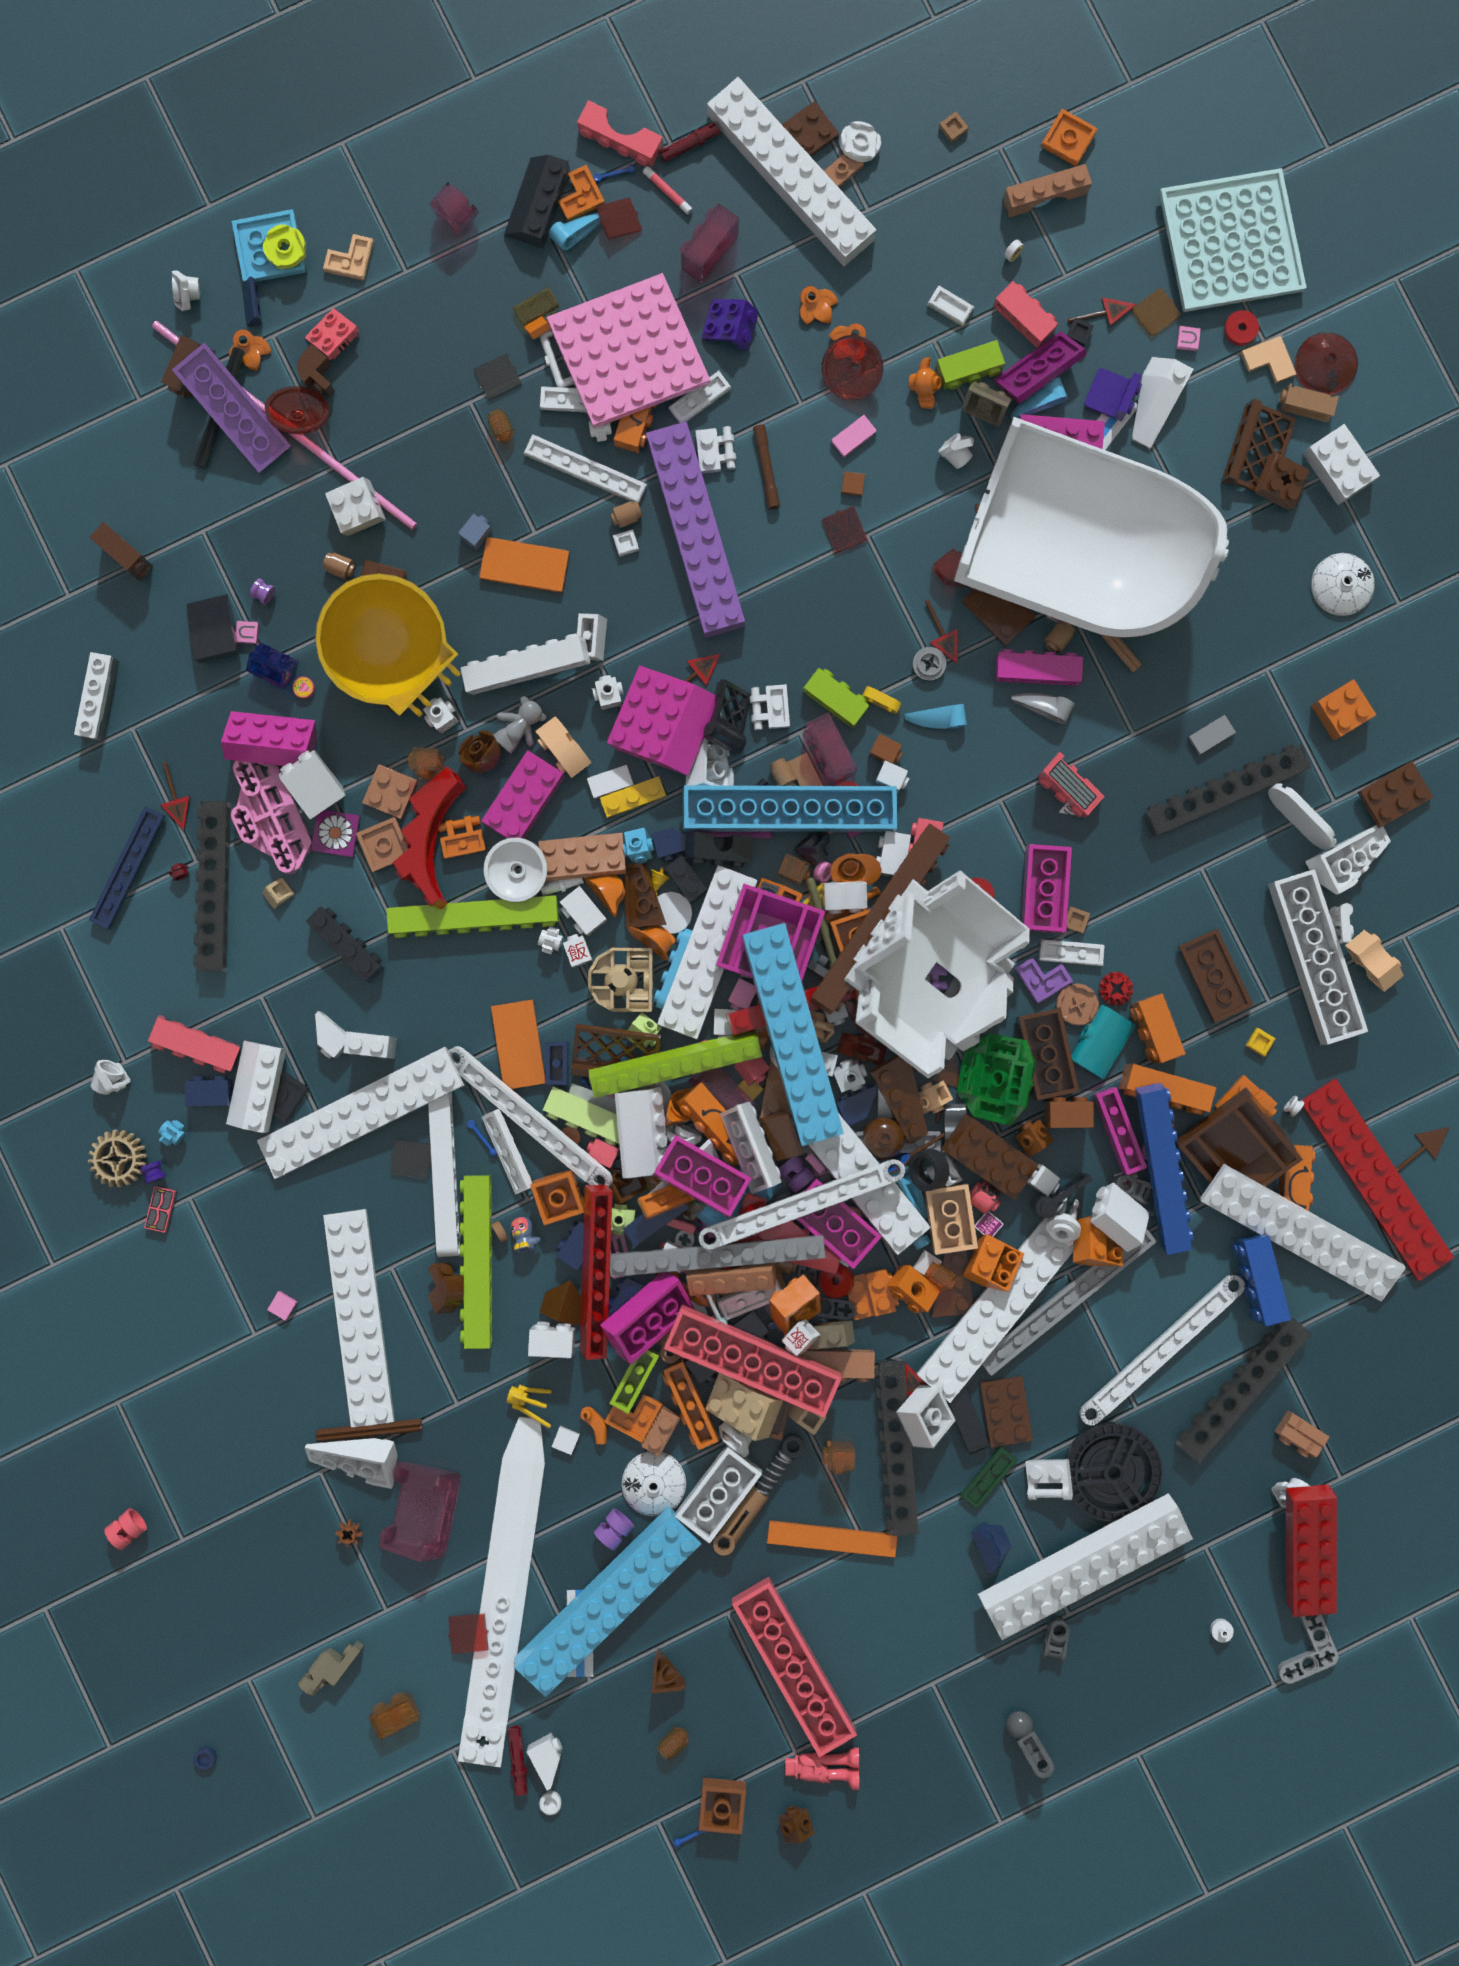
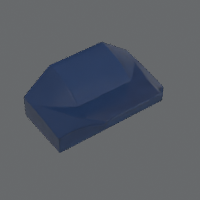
[971,1523,1011,1573]

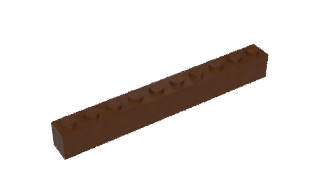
[809,823,950,1015]

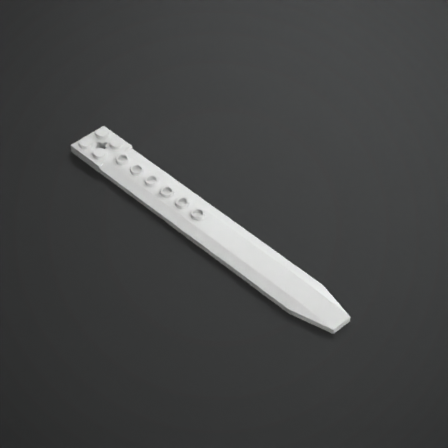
[458,1416,545,1767]

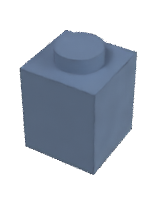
[458,513,492,551]

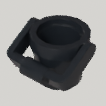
[794,832,830,867]

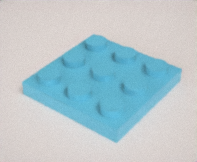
[232,209,306,283]

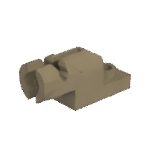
[298,1641,364,1696]

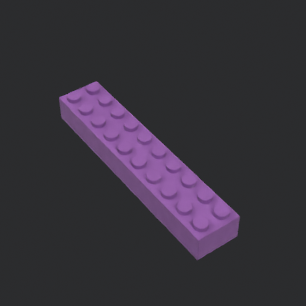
[646,421,745,638]

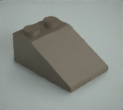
[961,381,1012,428]

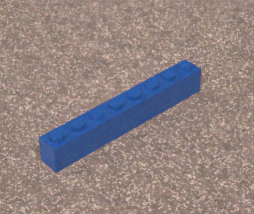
[1135,1083,1194,1255]

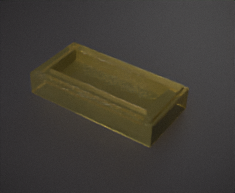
[513,287,559,327]

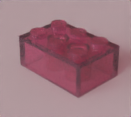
[680,203,739,284]
[803,712,858,786]

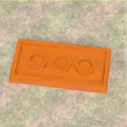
[479,537,570,593]
[491,1000,545,1089]

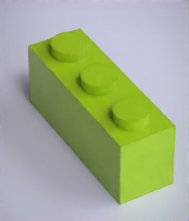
[936,340,1005,390]
[803,668,869,729]
[609,1348,660,1414]

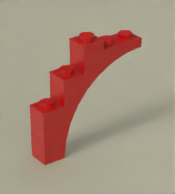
[392,767,467,909]

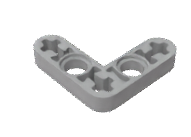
[1277,1615,1339,1684]

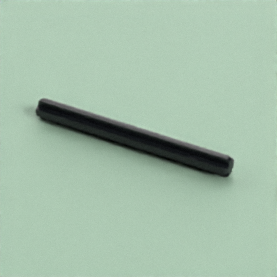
[194,347,245,469]

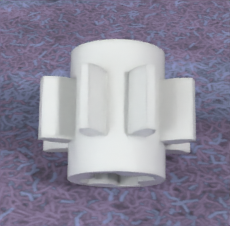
[589,421,612,442]
[538,927,563,954]

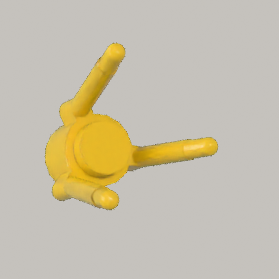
[507,1385,552,1428]

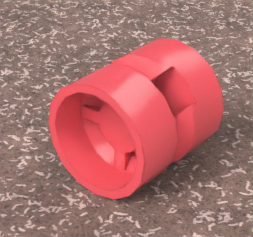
[104,1508,147,1550]

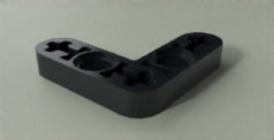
[798,1265,857,1320]

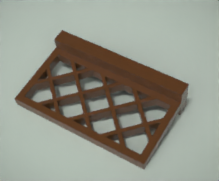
[1221,398,1296,492]
[571,1024,661,1085]

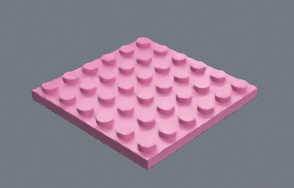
[547,273,710,428]

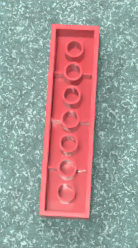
[664,1305,842,1418]
[732,1577,857,1758]

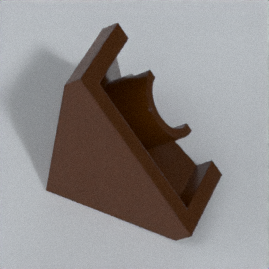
[603,1166,649,1205]
[539,1280,581,1325]
[651,1648,686,1694]

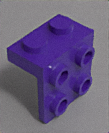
[702,299,758,350]
[1084,368,1142,422]

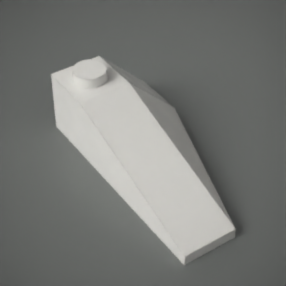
[686,714,734,786]
[1305,825,1391,895]

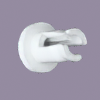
[1046,1197,1081,1246]

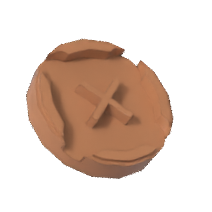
[1056,984,1099,1026]

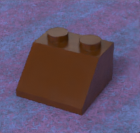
[759,1109,804,1161]

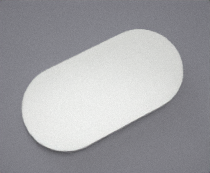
[1268,783,1337,850]

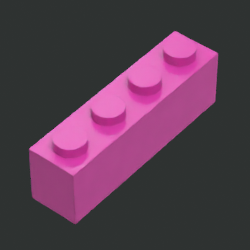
[995,649,1083,686]
[1092,1087,1147,1175]

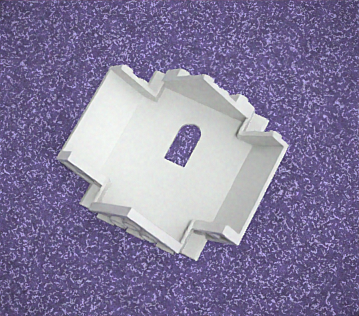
[844,871,1030,1078]

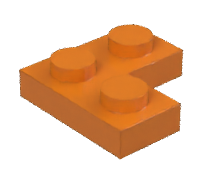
[558,164,605,222]
[604,1394,663,1443]

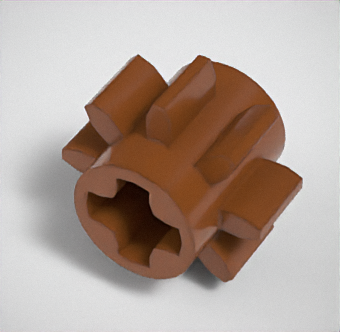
[335,1519,363,1548]

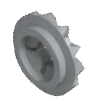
[912,647,946,681]

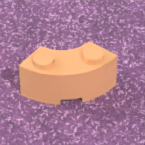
[535,716,591,778]
[1345,930,1404,992]

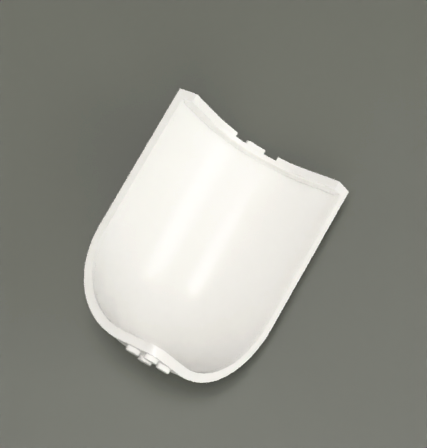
[954,417,1229,637]

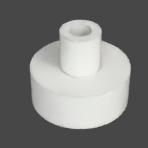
[1210,1619,1234,1643]

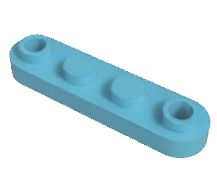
[653,928,692,1010]

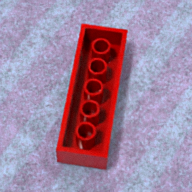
[1286,1484,1337,1617]

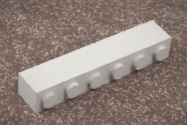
[461,634,591,695]

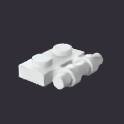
[696,426,736,474]
[749,684,790,730]

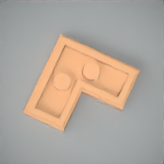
[323,234,374,281]
[1241,336,1296,384]

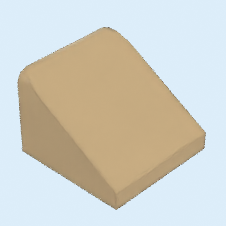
[262,877,294,909]

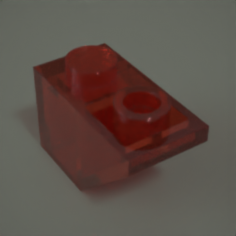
[932,548,972,588]

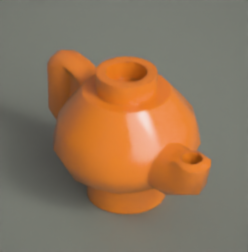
[909,357,941,409]

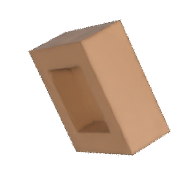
[939,112,969,143]
[1067,906,1090,934]

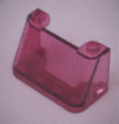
[379,1461,461,1562]

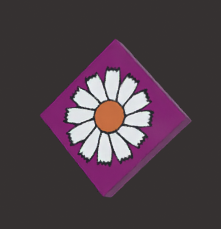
[311,810,361,858]

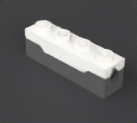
[74,652,119,743]

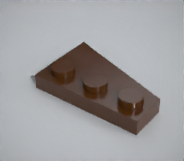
[624,863,667,928]
[931,1250,973,1318]

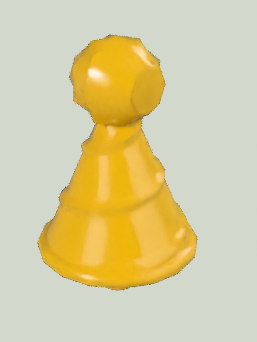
[651,867,670,895]

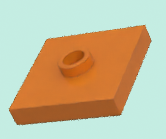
[1041,109,1098,166]

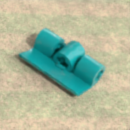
[1071,1005,1136,1079]

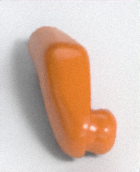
[580,1407,607,1444]

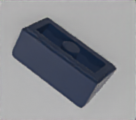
[242,277,262,326]

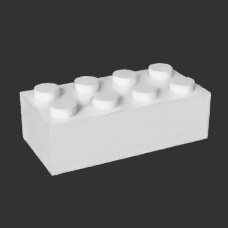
[675,1445,762,1544]

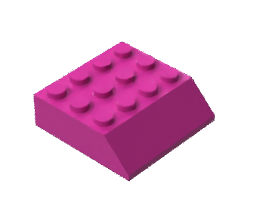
[607,665,717,776]
[715,883,825,982]

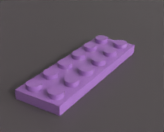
[172,342,291,473]

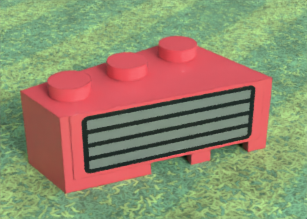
[1037,752,1105,818]

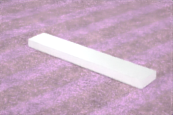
[524,434,647,505]

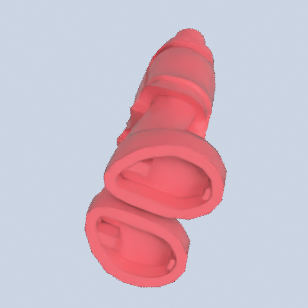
[785,1747,859,1790]

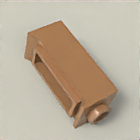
[1279,383,1339,423]

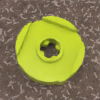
[263,224,306,269]

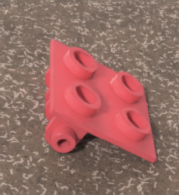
[305,308,359,361]

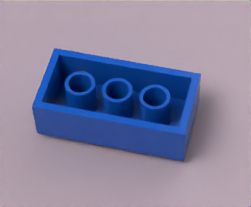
[1232,1233,1291,1326]

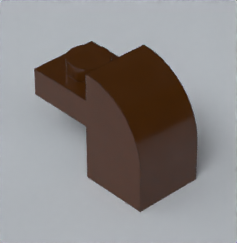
[297,344,335,396]
[428,1262,464,1314]

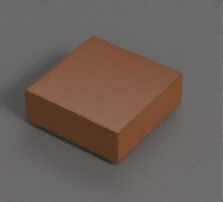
[841,471,865,497]

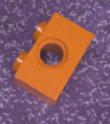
[887,1265,940,1313]

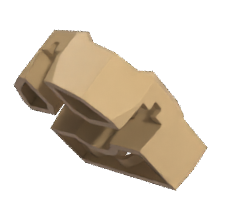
[588,948,653,1012]

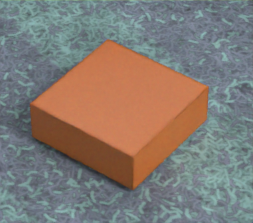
[524,316,551,339]

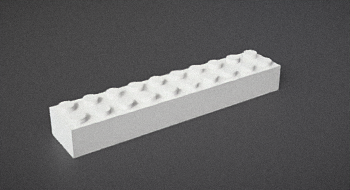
[707,77,876,266]
[978,1493,1193,1640]

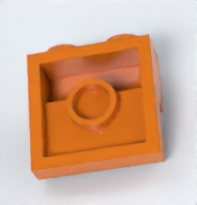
[1214,1075,1278,1117]
[848,1268,899,1320]

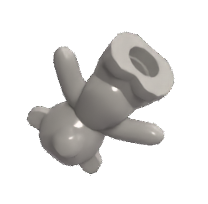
[493,696,546,754]

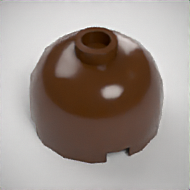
[458,731,501,773]
[862,1117,905,1159]

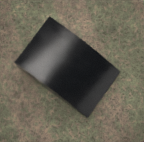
[187,594,240,663]

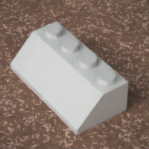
[226,1041,286,1133]
[615,1086,667,1178]
[720,1102,781,1194]

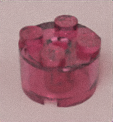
[429,182,479,234]

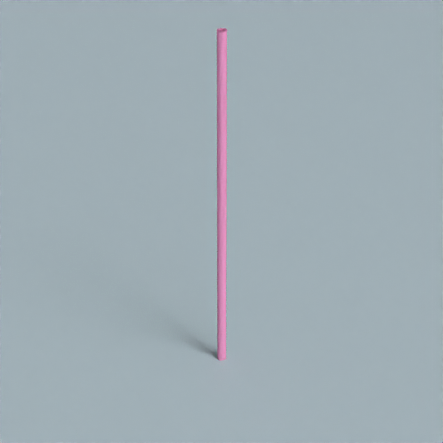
[152,321,417,530]

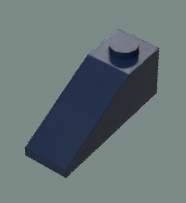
[622,1204,689,1247]

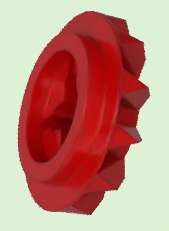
[1099,972,1133,1006]

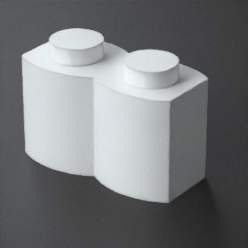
[822,881,867,914]

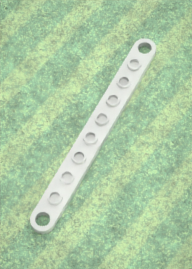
[448,1046,613,1187]
[699,1159,905,1249]
[1079,1275,1245,1426]

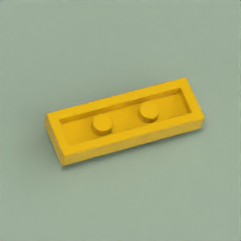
[600,776,666,819]

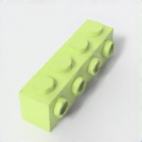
[543,1087,619,1146]

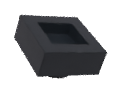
[1067,317,1094,347]

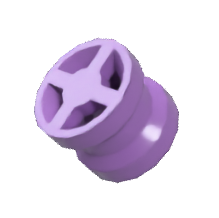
[249,578,275,605]

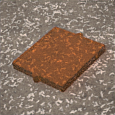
[1131,288,1181,337]

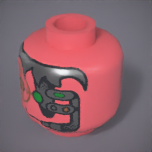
[970,1181,1001,1213]

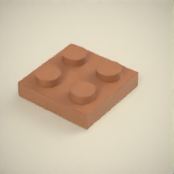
[362,764,418,820]
[356,817,409,873]

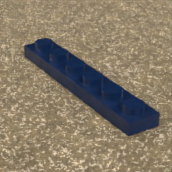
[89,806,166,930]

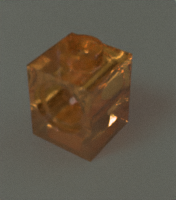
[778,854,812,885]

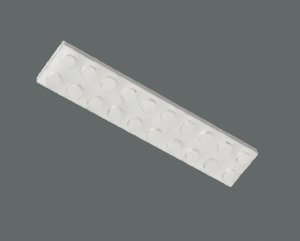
[257,1047,465,1179]
[1200,1164,1406,1302]
[323,1209,395,1427]
[916,1215,1073,1403]

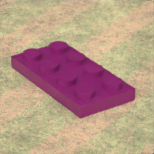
[994,331,1087,404]

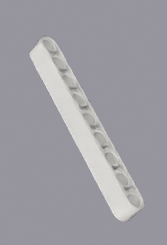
[428,1092,460,1257]

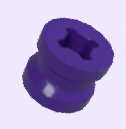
[140,1161,166,1184]

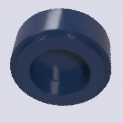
[193,1746,217,1771]

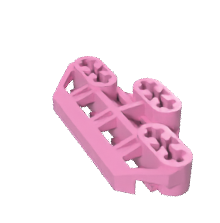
[231,761,313,875]

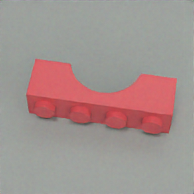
[577,100,663,167]

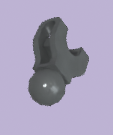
[1006,1711,1054,1778]

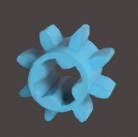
[158,1120,185,1146]

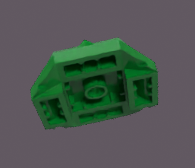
[957,1033,1036,1125]

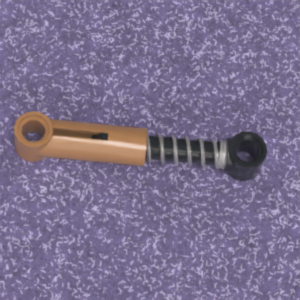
[713,1433,804,1556]

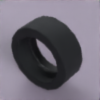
[908,1149,950,1191]

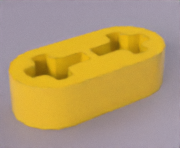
[862,686,902,714]

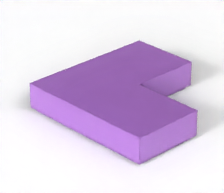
[1014,957,1073,1004]

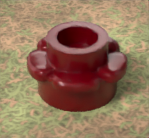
[168,863,189,881]

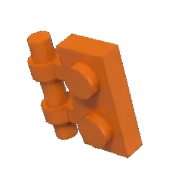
[439,815,486,859]

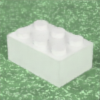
[1303,424,1380,505]

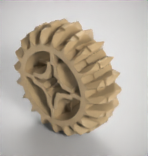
[88,1130,148,1187]

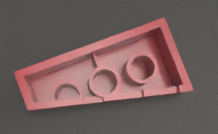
[148,1015,240,1073]

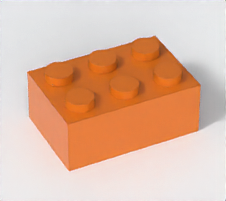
[1130,993,1186,1064]

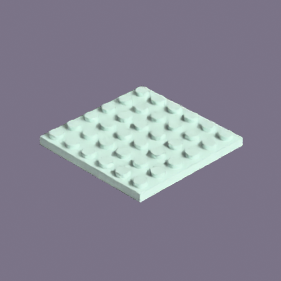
[1159,168,1307,312]

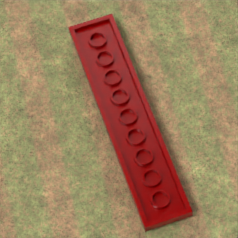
[1300,1079,1455,1281]

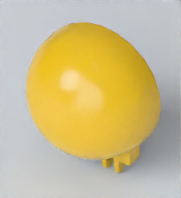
[315,574,461,717]

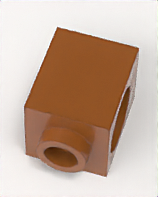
[869,733,903,764]

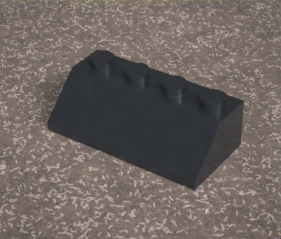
[504,155,570,249]

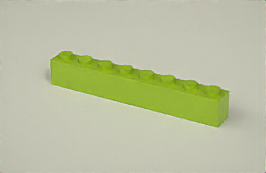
[386,895,560,938]
[589,1029,762,1098]
[460,1175,492,1349]

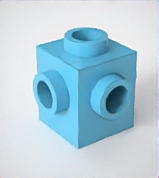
[623,828,655,863]

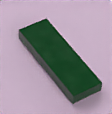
[959,1446,1018,1510]

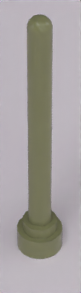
[807,878,837,970]

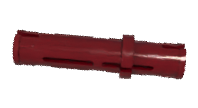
[659,121,720,163]
[507,1725,528,1796]

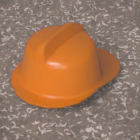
[830,853,881,885]
[628,926,675,961]

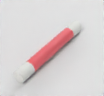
[643,166,693,215]

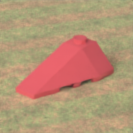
[754,1219,841,1274]

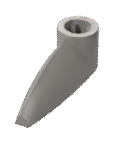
[1011,693,1074,724]

